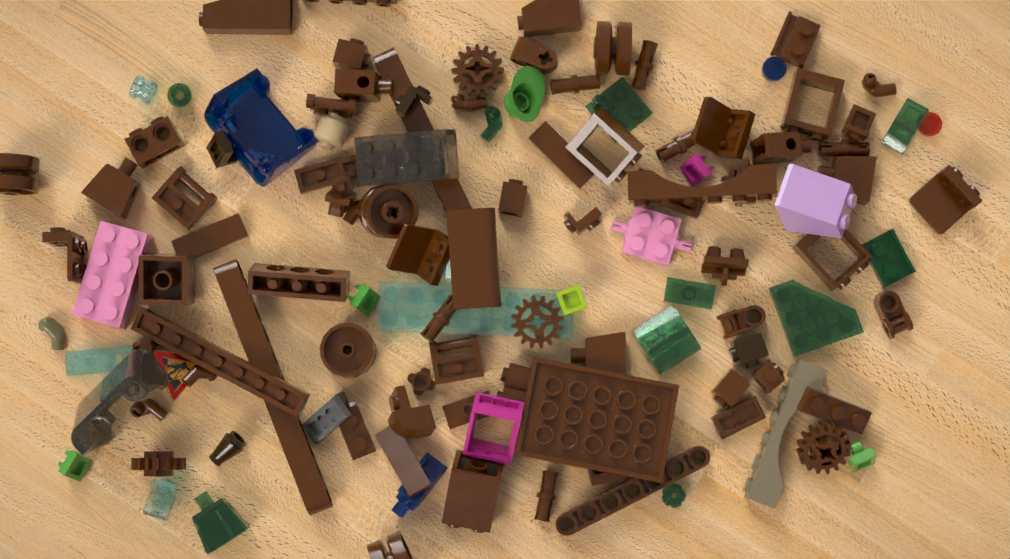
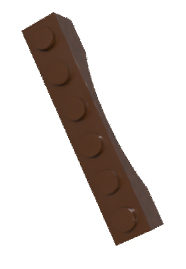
[627,164,777,207]

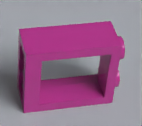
[463,392,524,465]

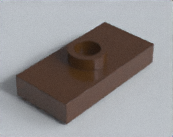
[442,391,490,429]
[711,396,766,440]

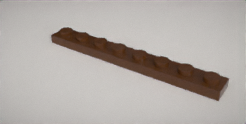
[131,307,310,417]

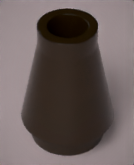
[209,431,246,466]

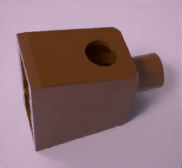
[334,69,394,102]
[750,132,812,165]
[817,156,877,205]
[81,157,140,220]
[571,332,626,374]

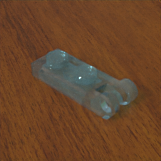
[65,345,135,376]

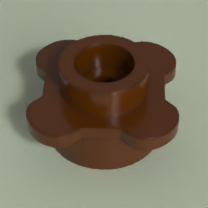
[408,368,436,396]

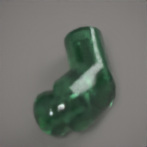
[480,106,503,143]

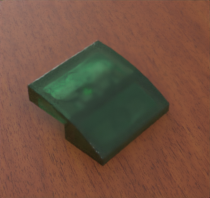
[632,305,701,375]

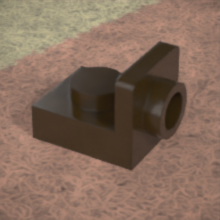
[206,131,238,168]

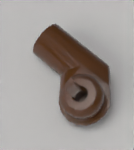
[862,73,897,97]
[451,94,487,112]

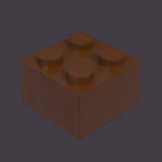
[139,253,195,306]

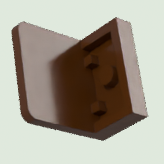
[692,96,756,160]
[909,165,983,235]
[42,227,87,284]

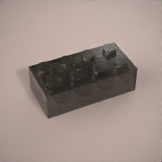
[354,129,459,186]

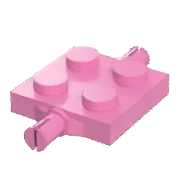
[610,207,692,266]

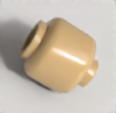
[314,113,349,151]

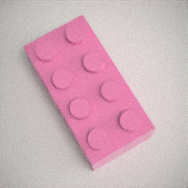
[72,221,153,330]

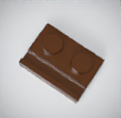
[770,11,821,69]

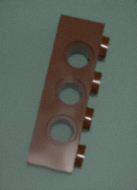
[248,263,350,302]

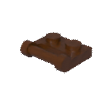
[306,94,359,118]
[151,166,218,230]
[429,333,484,385]

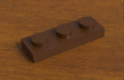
[797,386,872,435]

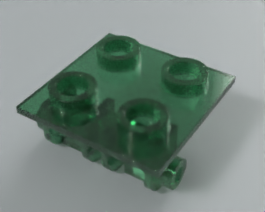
[585,77,653,143]

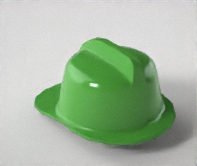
[504,66,546,122]

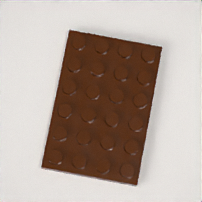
[515,357,679,483]

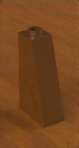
[199,0,293,35]

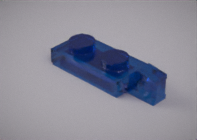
[391,452,448,518]

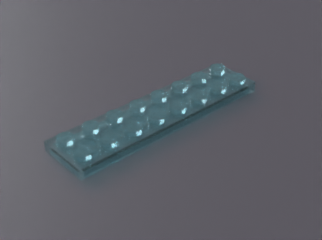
[377,282,573,340]

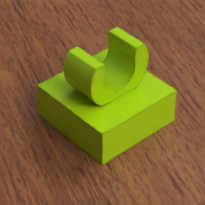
[555,284,587,316]

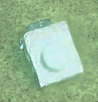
[143,478,177,521]

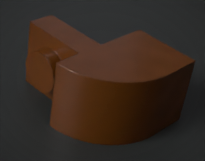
[388,385,436,439]

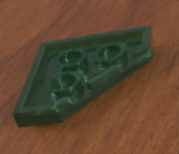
[768,280,864,357]

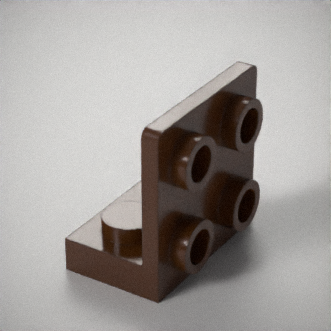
[386,224,450,286]

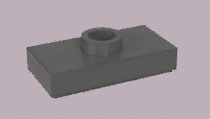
[302,395,352,445]

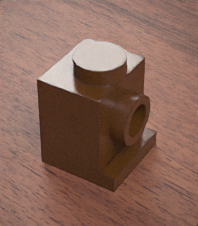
[750,359,785,394]

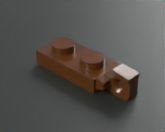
[334,392,376,461]

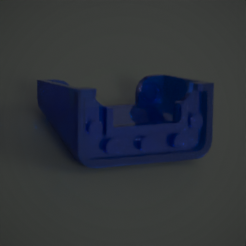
[204,68,319,187]

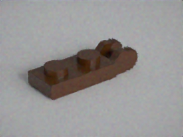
[294,154,366,195]

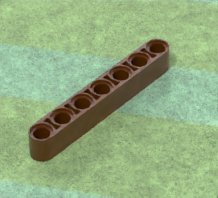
[555,446,710,536]

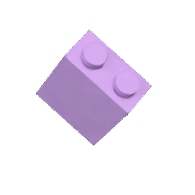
[774,164,857,238]

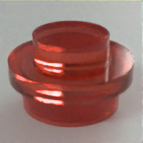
[917,112,942,136]

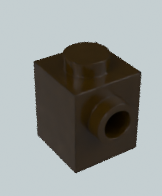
[729,332,769,369]

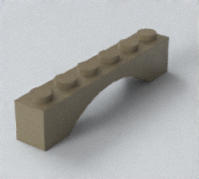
[743,359,828,509]

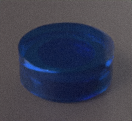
[761,56,787,82]

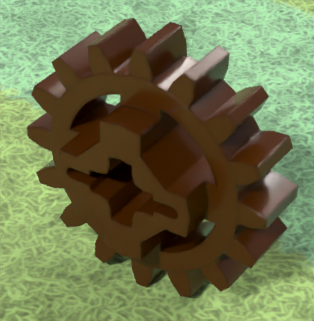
[451,44,504,98]
[511,295,564,349]
[796,422,851,474]
[131,451,186,477]

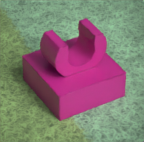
[679,154,713,187]

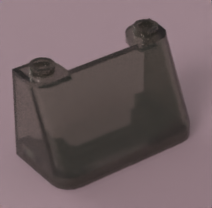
[71,349,174,456]

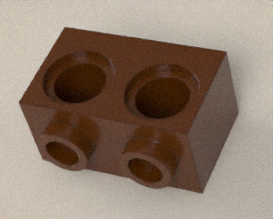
[124,116,185,168]

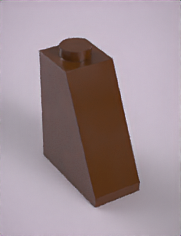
[517,0,582,37]

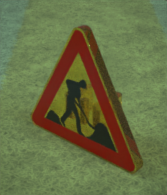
[153,350,196,401]

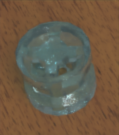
[129,75,158,105]

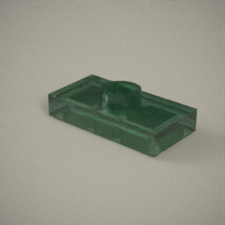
[663,277,716,310]

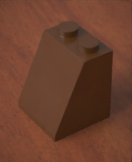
[441,450,504,533]

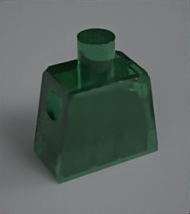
[192,491,251,555]

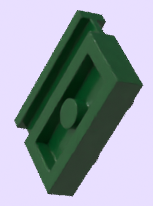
[862,229,916,288]

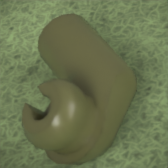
[38,317,64,350]

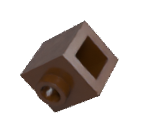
[332,38,371,70]

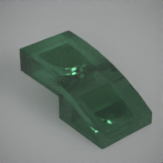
[882,98,929,155]

